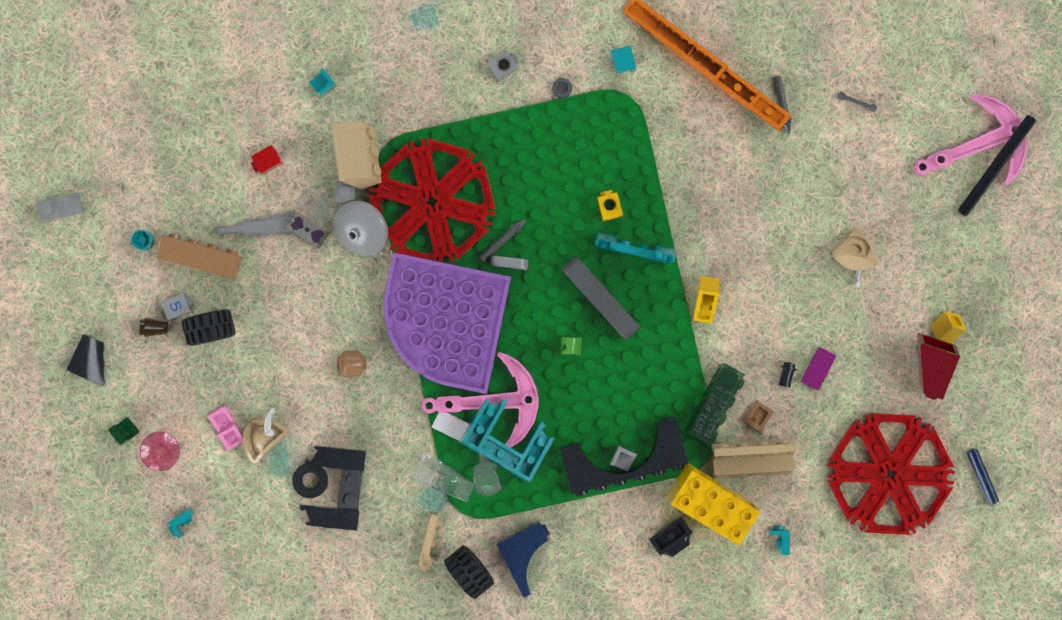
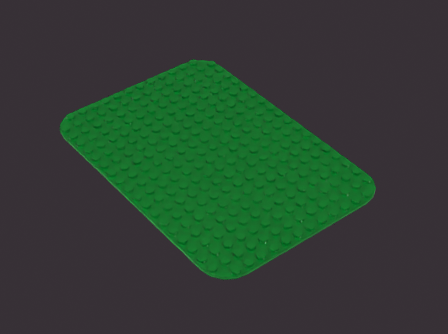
[377,90,715,519]

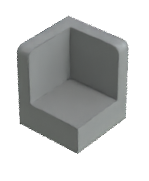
[610,445,637,472]

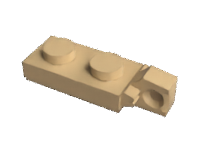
[417,512,441,569]

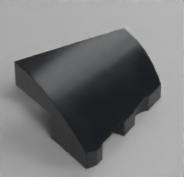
[66,334,105,386]

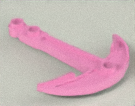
[913,95,1027,185]
[422,352,539,448]

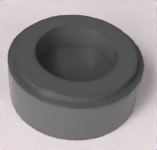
[552,78,572,98]

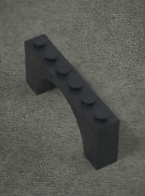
[559,416,688,497]

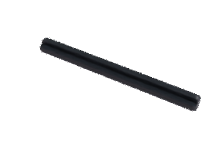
[958,115,1037,217]

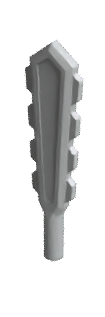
[217,211,295,237]

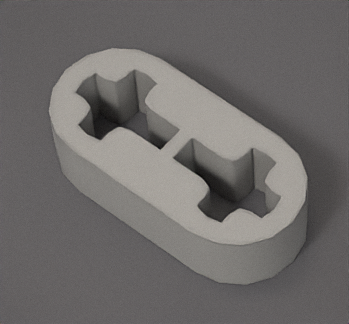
[490,256,529,270]

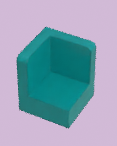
[611,46,636,73]
[309,68,337,98]

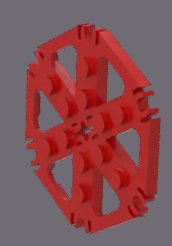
[369,138,496,263]
[826,413,955,535]

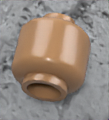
[337,351,367,377]

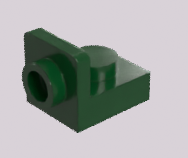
[108,417,140,445]

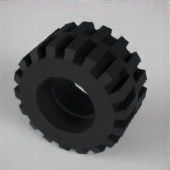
[181,309,236,346]
[444,545,494,599]

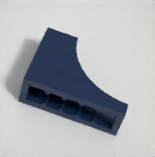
[497,521,550,598]

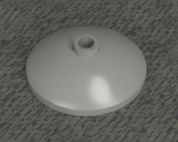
[333,200,388,257]

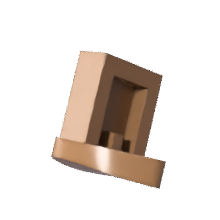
[742,400,774,432]

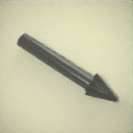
[773,76,792,134]
[479,219,526,262]

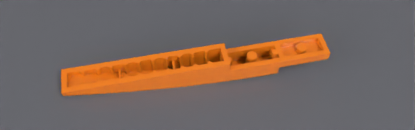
[622,0,791,132]

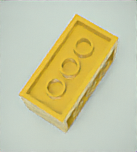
[666,463,760,546]

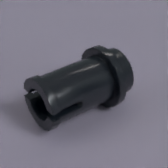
[778,362,797,388]

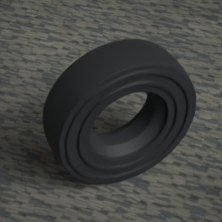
[292,464,328,498]

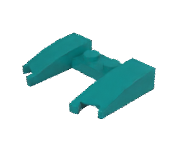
[594,231,676,264]
[459,399,554,482]

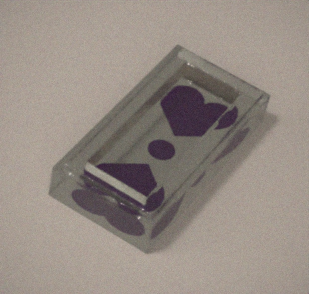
[285,211,330,249]

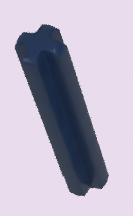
[967,448,999,505]

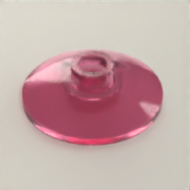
[140,431,180,471]

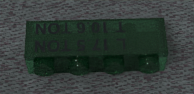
[684,363,745,445]

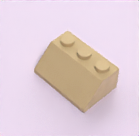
[331,122,382,189]

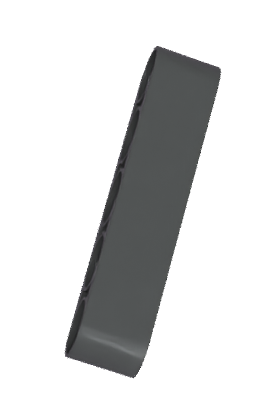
[561,256,640,341]

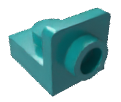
[168,508,195,539]
[768,525,790,555]

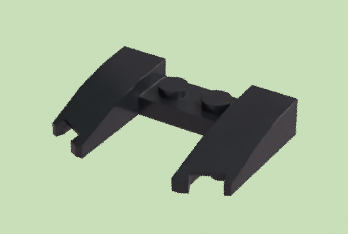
[299,446,366,531]

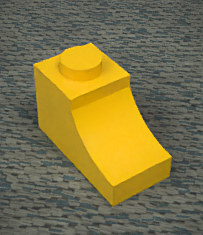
[693,275,720,324]

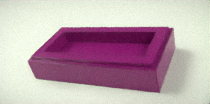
[800,347,836,391]

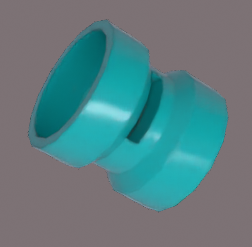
[131,230,154,250]

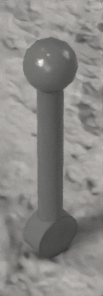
[838,92,877,112]

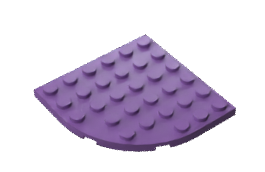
[384,252,511,394]

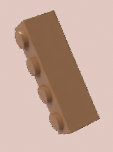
[157,233,242,280]

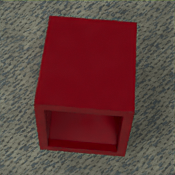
[917,333,960,400]

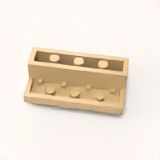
[711,439,795,479]

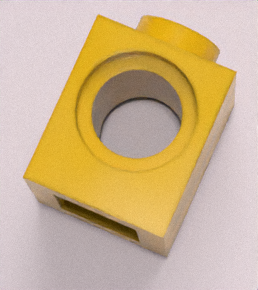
[597,190,623,222]

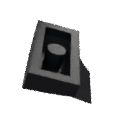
[649,516,693,557]

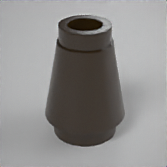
[139,318,168,337]

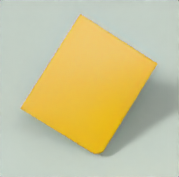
[931,311,966,343]

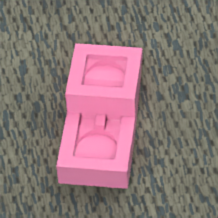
[208,404,243,451]

